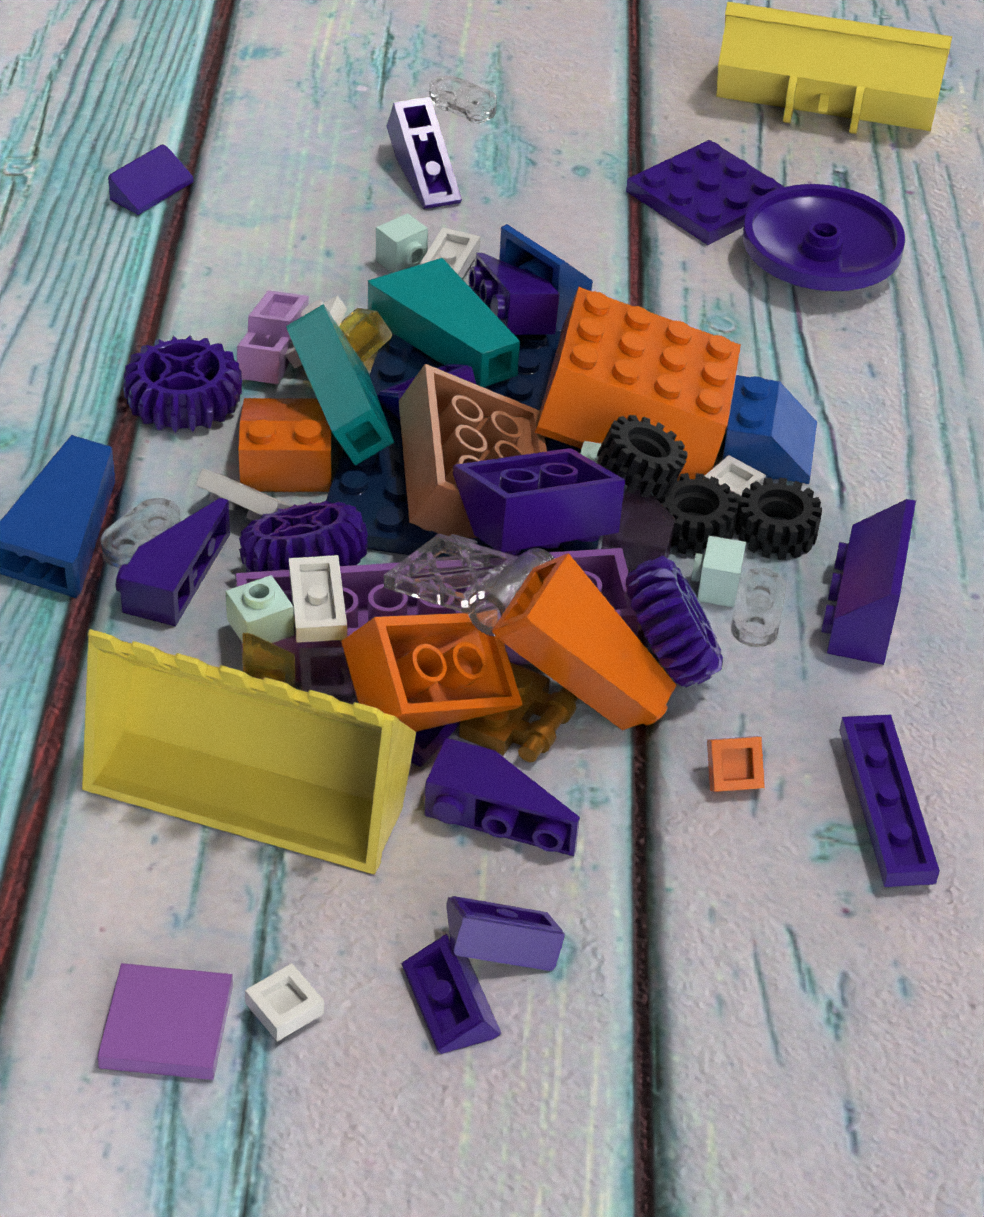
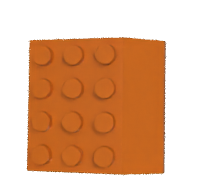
[535,287,741,481]

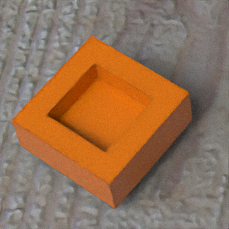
[707,736,765,792]

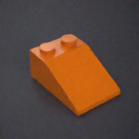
[238,398,331,492]
[341,612,523,732]

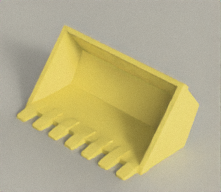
[716,1,952,134]
[82,629,416,875]

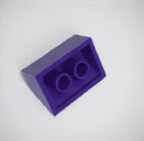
[453,448,625,555]
[821,499,916,665]

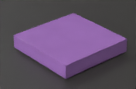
[98,963,233,1080]

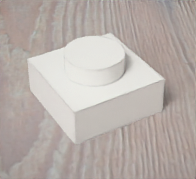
[703,455,766,509]
[245,963,324,1042]

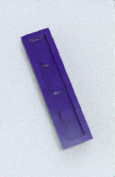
[839,714,940,887]

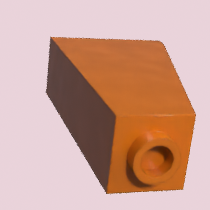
[492,553,677,730]

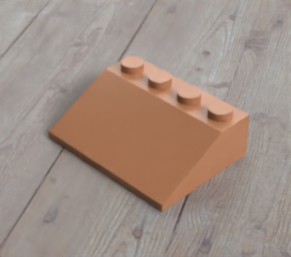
[399,364,547,538]

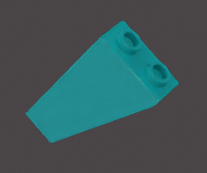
[367,258,520,387]
[286,304,394,465]

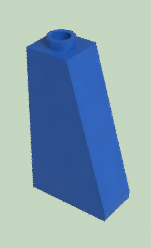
[0,435,115,598]

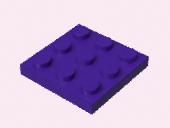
[626,140,784,245]

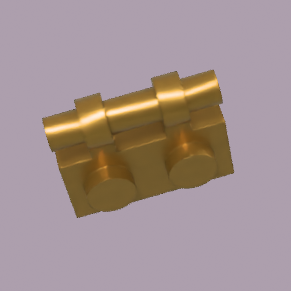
[459,662,578,762]

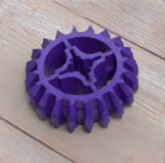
[123,335,242,433]
[239,501,368,573]
[625,555,723,688]

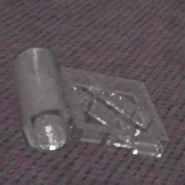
[383,534,555,636]

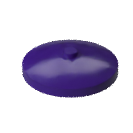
[742,184,905,291]

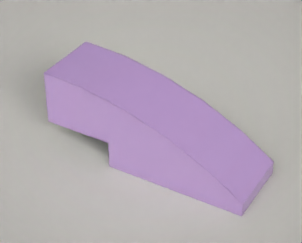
[237,290,309,384]

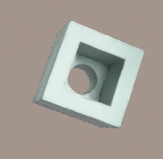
[376,213,428,273]
[691,536,746,608]
[225,575,294,651]

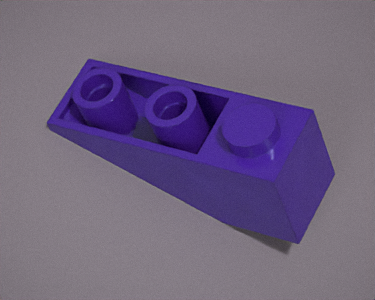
[469,253,560,335]
[424,738,580,857]

